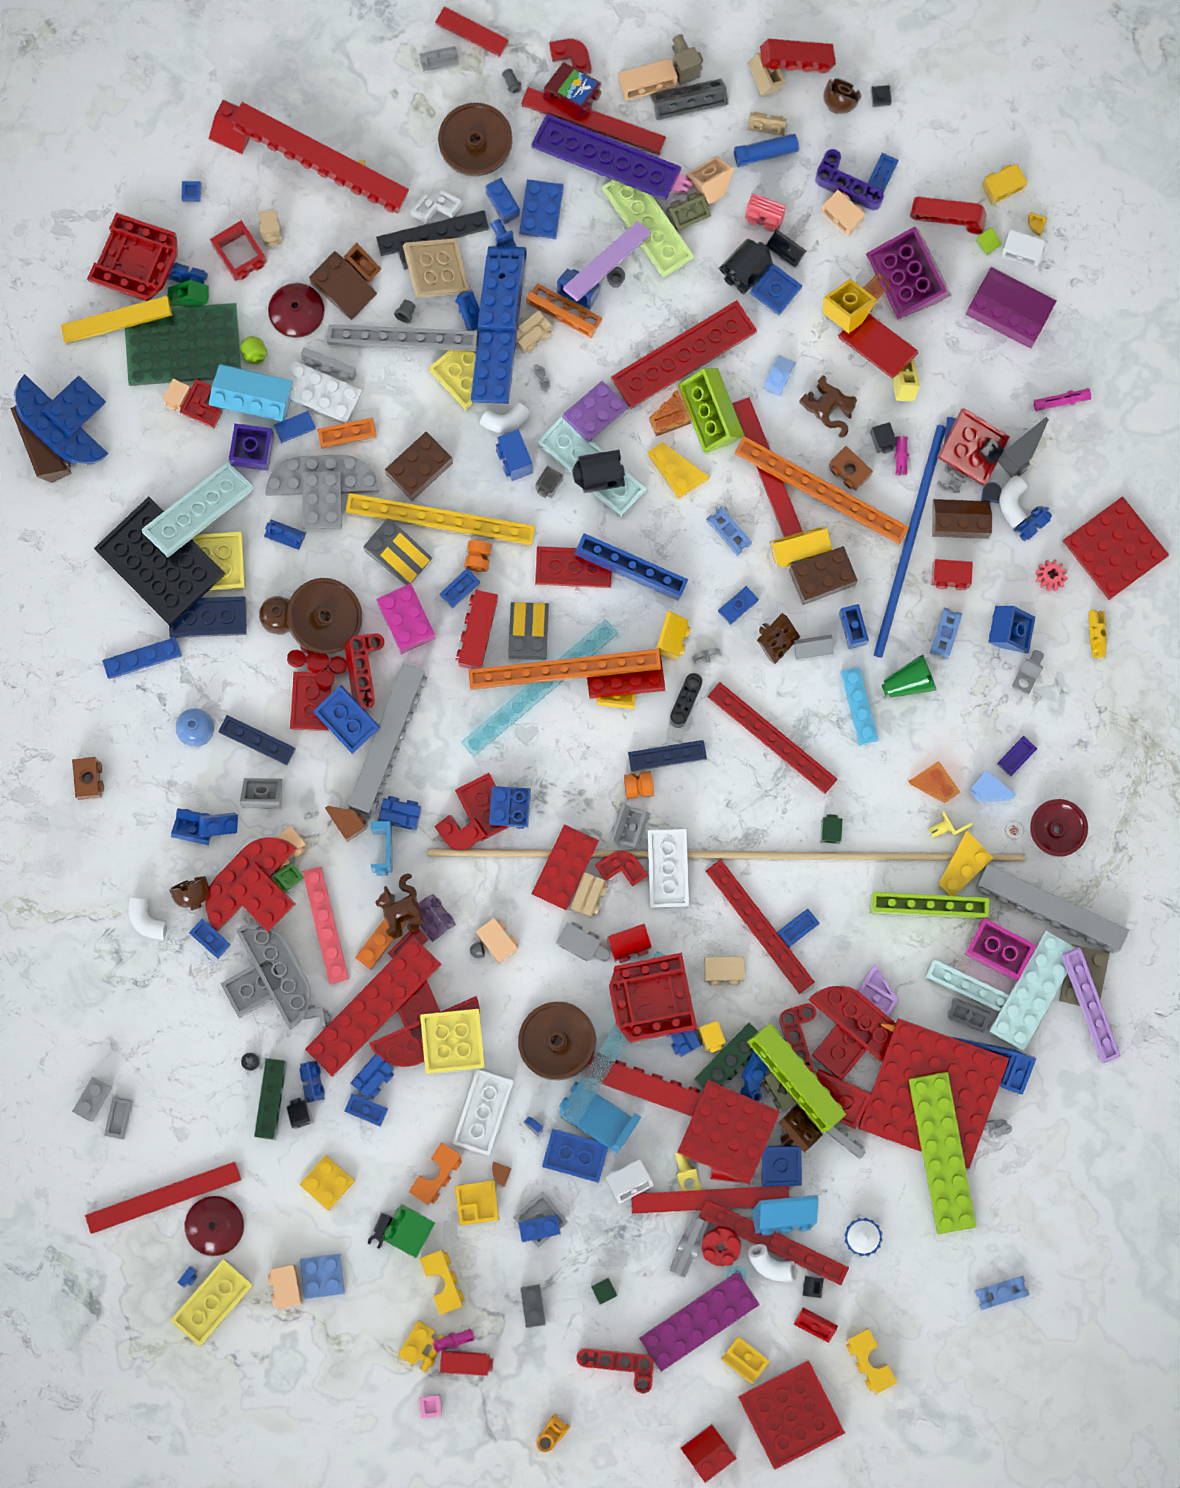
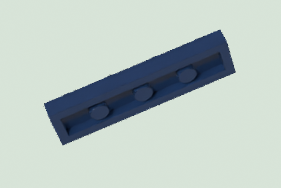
[218,715,296,766]
[628,740,707,772]

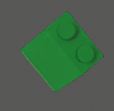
[383,1204,435,1258]

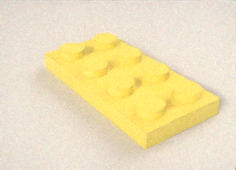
[170,1259,253,1347]

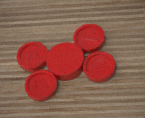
[287,646,347,688]

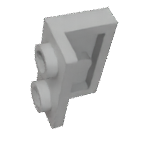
[611,803,650,849]

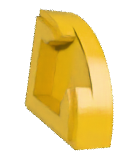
[1028,212,1047,236]

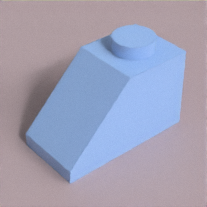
[764,355,796,396]
[969,770,1016,802]

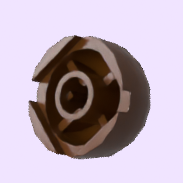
[823,78,862,114]
[259,596,289,635]
[169,876,209,910]

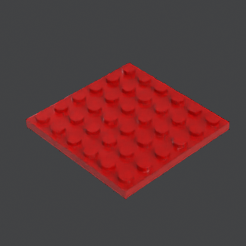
[858,1018,1009,1169]

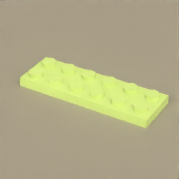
[601,180,694,278]

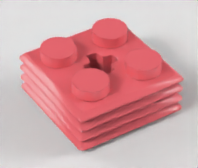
[745,193,786,232]

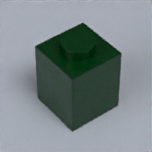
[820,814,843,844]
[591,1278,618,1305]

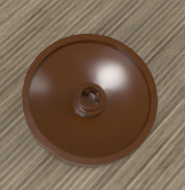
[438,103,513,176]
[286,578,362,654]
[518,1002,596,1080]

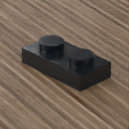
[766,230,807,267]

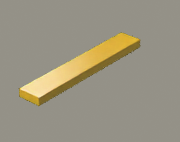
[61,296,172,344]

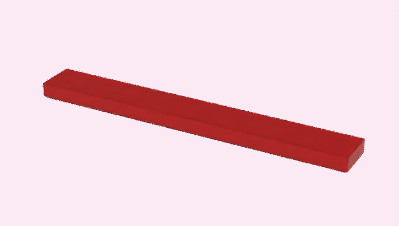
[521,87,666,155]
[732,397,803,537]
[707,682,838,794]
[705,859,815,994]
[85,1162,242,1234]
[631,1186,789,1214]
[698,1199,849,1285]

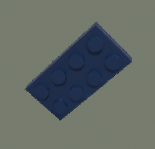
[169,596,247,638]

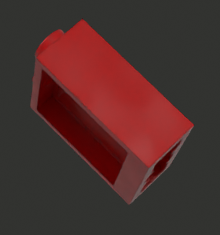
[210,220,267,282]
[440,1350,494,1376]

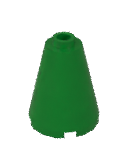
[881,655,937,698]

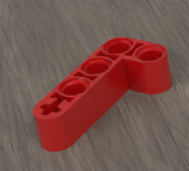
[910,197,987,235]
[345,633,385,710]
[779,1003,816,1074]
[576,1348,654,1394]

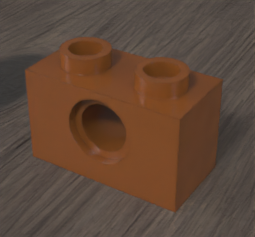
[829,446,873,491]
[72,757,104,800]

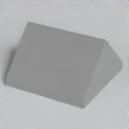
[240,778,283,809]

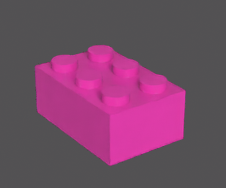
[376,584,436,654]
[964,918,1036,982]

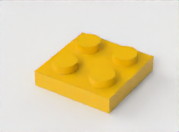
[299,1155,355,1211]

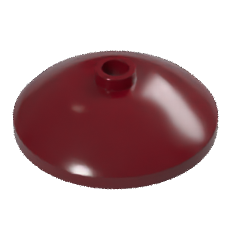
[268,283,325,338]
[1030,799,1088,857]
[184,1196,244,1256]

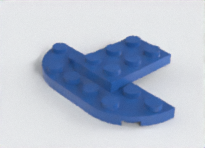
[14,374,109,465]

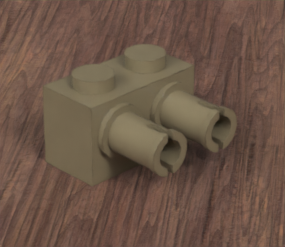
[672,34,703,86]

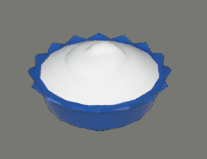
[844,1218,883,1257]

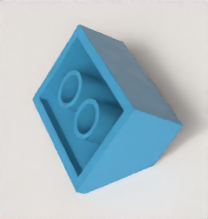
[752,1195,818,1236]

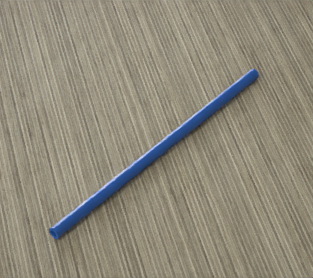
[873,425,946,658]

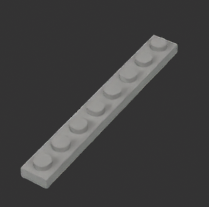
[327,324,478,351]

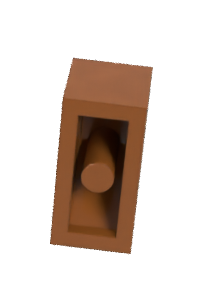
[325,806,367,842]

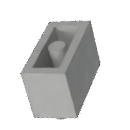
[72,1077,113,1122]

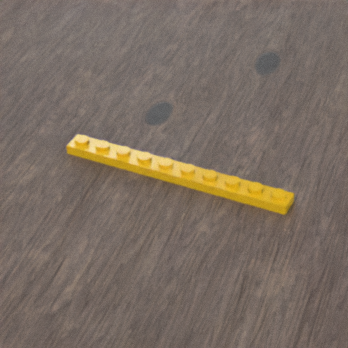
[345,493,535,546]

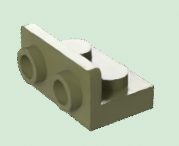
[666,192,711,231]

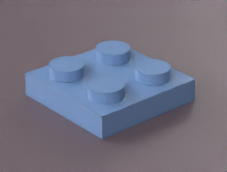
[300,1254,345,1299]

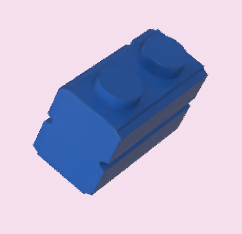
[485,178,520,224]
[839,604,869,649]
[378,796,422,831]
[666,1030,702,1057]
[350,1054,395,1099]

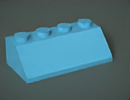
[209,364,293,422]

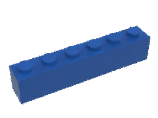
[574,533,688,601]

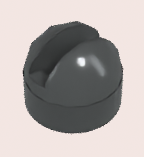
[470,942,485,958]

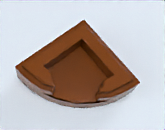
[492,1161,512,1187]

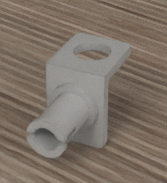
[1012,650,1044,695]

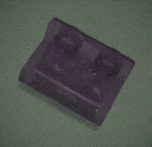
[418,894,456,942]

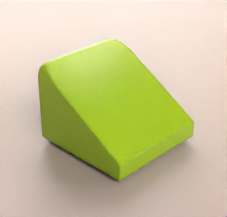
[976,227,1002,255]

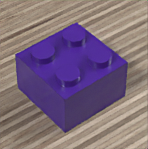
[229,423,274,471]

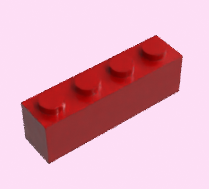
[760,38,836,73]
[456,590,498,669]

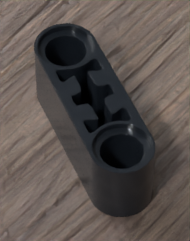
[669,673,702,728]

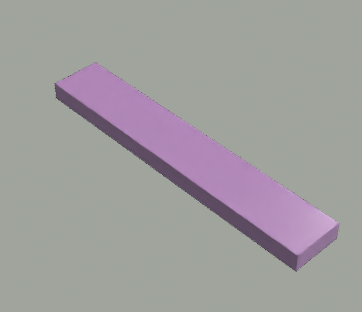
[563,221,652,301]
[1061,947,1121,1063]

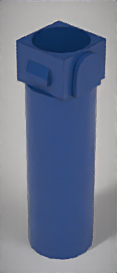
[734,133,799,167]

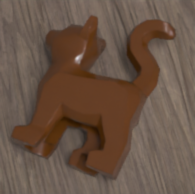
[799,375,857,438]
[375,873,424,939]

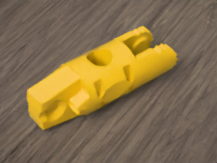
[1088,609,1107,659]

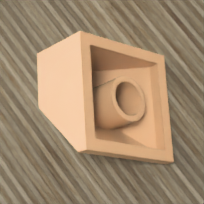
[686,156,734,204]

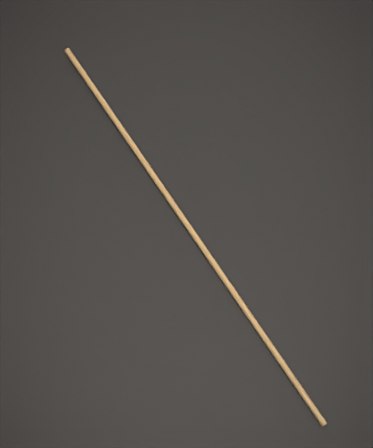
[428,849,1025,861]

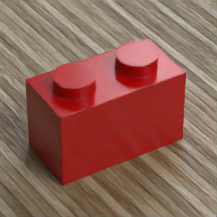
[931,559,973,590]

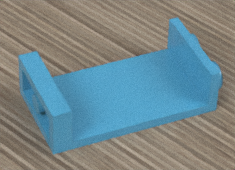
[559,1078,641,1154]

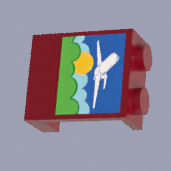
[543,62,602,119]

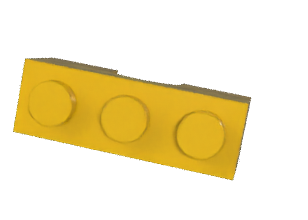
[419,1250,465,1315]
[845,1328,898,1394]

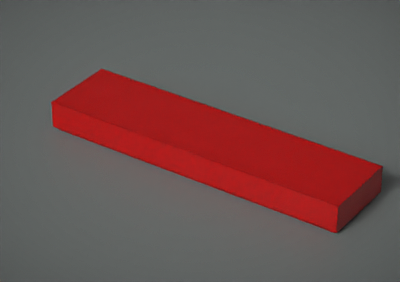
[435,6,509,57]

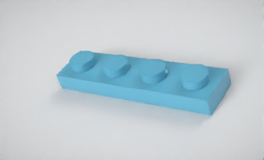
[841,667,878,746]

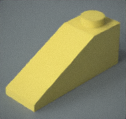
[893,359,920,401]

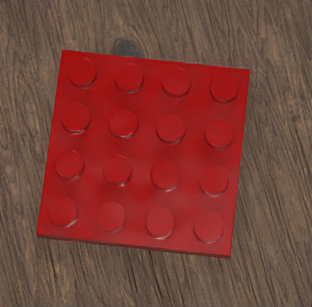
[1063,496,1169,600]
[677,1080,780,1185]
[738,1360,845,1470]

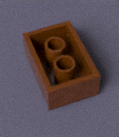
[385,431,453,501]
[789,546,858,605]

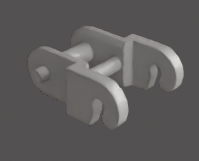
[937,467,966,493]
[984,1119,1012,1138]

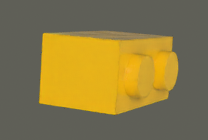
[982,164,1028,205]
[697,1021,726,1054]

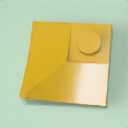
[455,1180,500,1226]

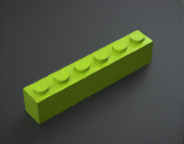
[870,892,989,919]
[747,1023,846,1133]

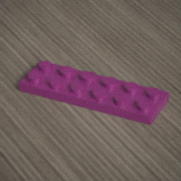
[639,1271,760,1372]

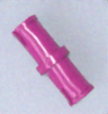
[894,436,909,475]
[433,1329,474,1353]

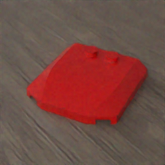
[87,213,178,301]
[609,953,697,1043]

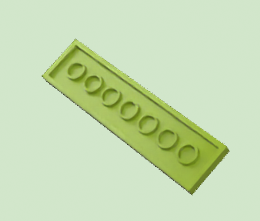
[908,1072,976,1234]

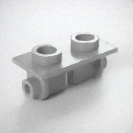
[419,46,459,71]

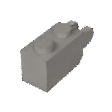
[556,922,610,961]

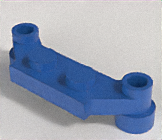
[740,1035,787,1102]

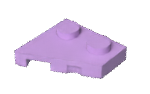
[858,964,898,1017]

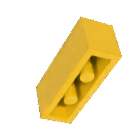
[769,526,832,567]

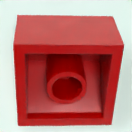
[209,100,250,154]
[607,923,652,964]
[680,1424,737,1483]

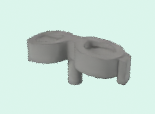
[534,364,551,391]
[692,648,721,664]

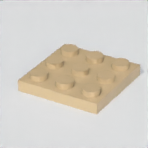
[403,238,470,298]

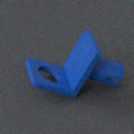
[490,219,517,247]

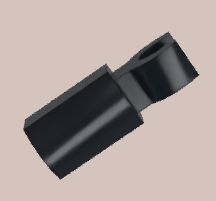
[368,1212,393,1249]

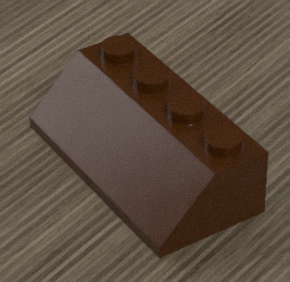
[10,407,72,483]

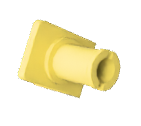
[928,811,974,839]
[674,1153,701,1191]

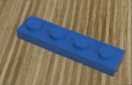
[102,637,182,679]

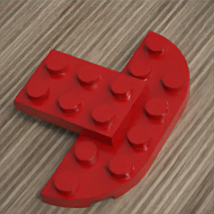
[205,837,298,932]
[369,981,480,1067]
[808,986,896,1079]

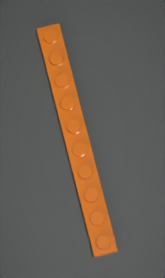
[734,436,909,545]
[468,649,661,690]

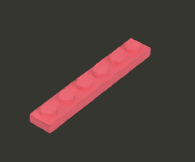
[302,867,349,984]

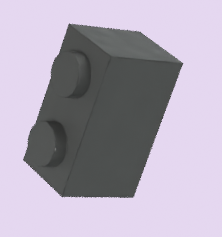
[520,1284,546,1328]

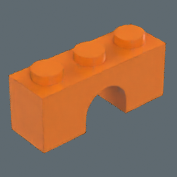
[409,1142,462,1205]

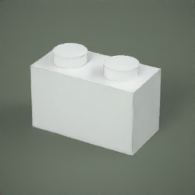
[1001,230,1046,267]
[605,1159,654,1204]

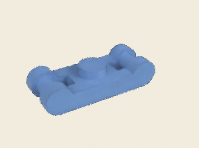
[706,507,752,556]
[930,607,962,659]
[975,1276,1030,1310]

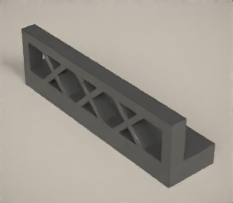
[650,78,728,120]

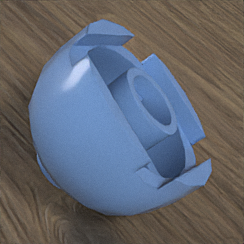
[175,708,214,747]

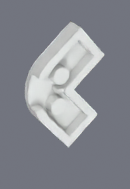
[411,191,463,224]

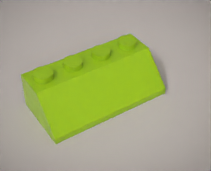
[678,368,744,453]

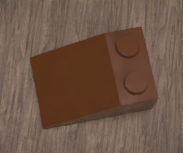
[309,251,377,320]

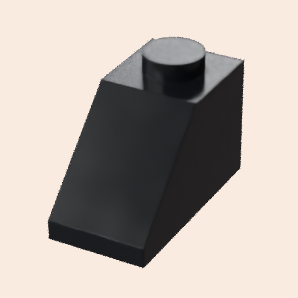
[286,1098,314,1129]

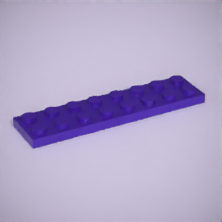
[531,114,681,201]

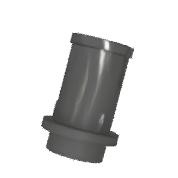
[502,69,522,94]

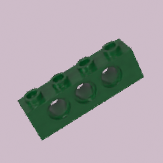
[694,1023,758,1089]
[254,1058,287,1140]

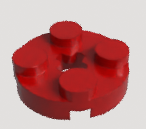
[701,1226,741,1266]

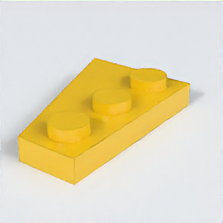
[647,442,710,499]
[938,830,993,896]

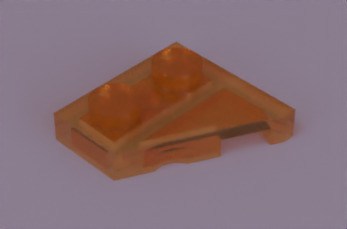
[649,390,691,436]
[908,761,961,803]

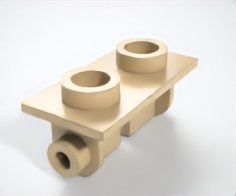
[748,111,787,136]

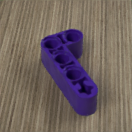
[815,149,884,210]

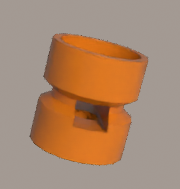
[464,540,492,572]
[624,771,654,799]

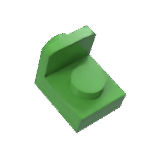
[272,863,304,893]

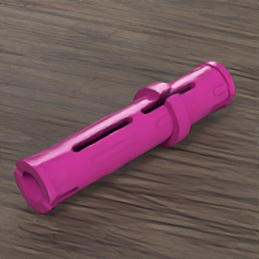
[1033,388,1091,412]

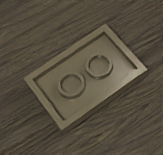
[1059,944,1110,1006]

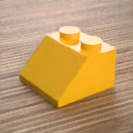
[822,279,877,333]
[657,610,691,660]

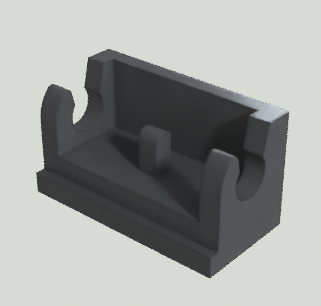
[947,997,991,1033]

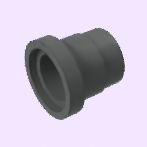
[607,267,625,288]
[394,300,416,323]

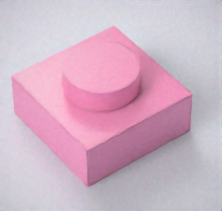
[419,1395,442,1418]

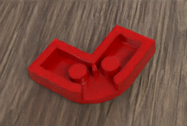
[549,39,592,74]
[434,815,488,850]
[594,851,648,886]

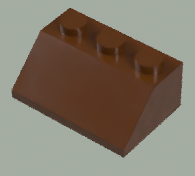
[932,499,992,539]

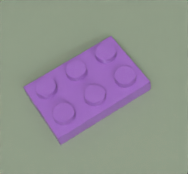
[562,381,629,443]

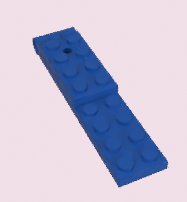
[470,246,527,404]

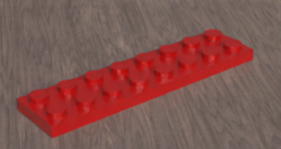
[611,300,757,409]
[305,937,442,1077]

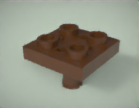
[757,613,800,664]
[778,1105,823,1153]

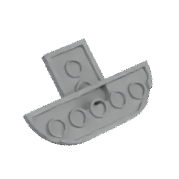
[265,455,379,530]
[221,925,311,1030]

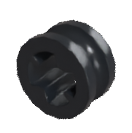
[241,1053,260,1071]

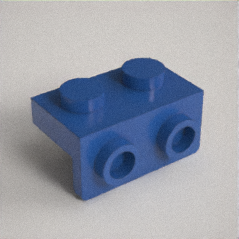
[171,808,212,845]

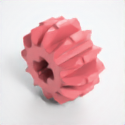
[1035,560,1068,592]

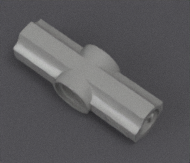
[669,1216,708,1277]

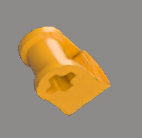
[536,1413,571,1452]

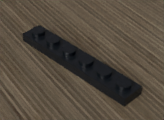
[376,210,489,256]

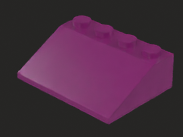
[866,226,952,319]
[965,267,1057,349]

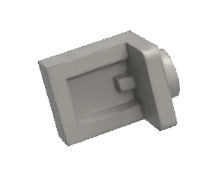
[302,1005,330,1028]

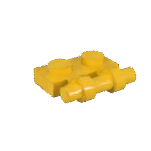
[398,1320,445,1373]

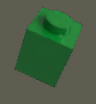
[167,280,209,307]

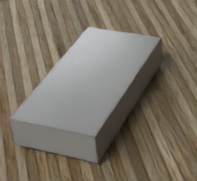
[794,635,834,660]
[104,1097,133,1139]

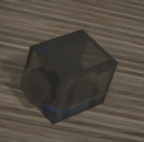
[535,466,563,498]

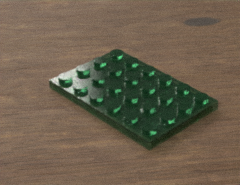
[125,303,241,386]

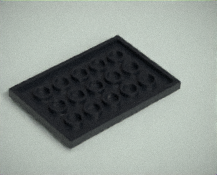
[94,496,226,627]

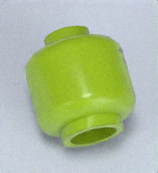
[240,336,268,365]

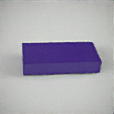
[997,736,1038,777]

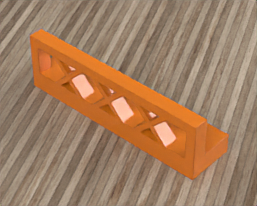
[526,283,603,338]

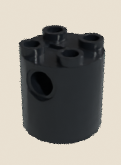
[719,239,773,294]
[572,449,625,493]

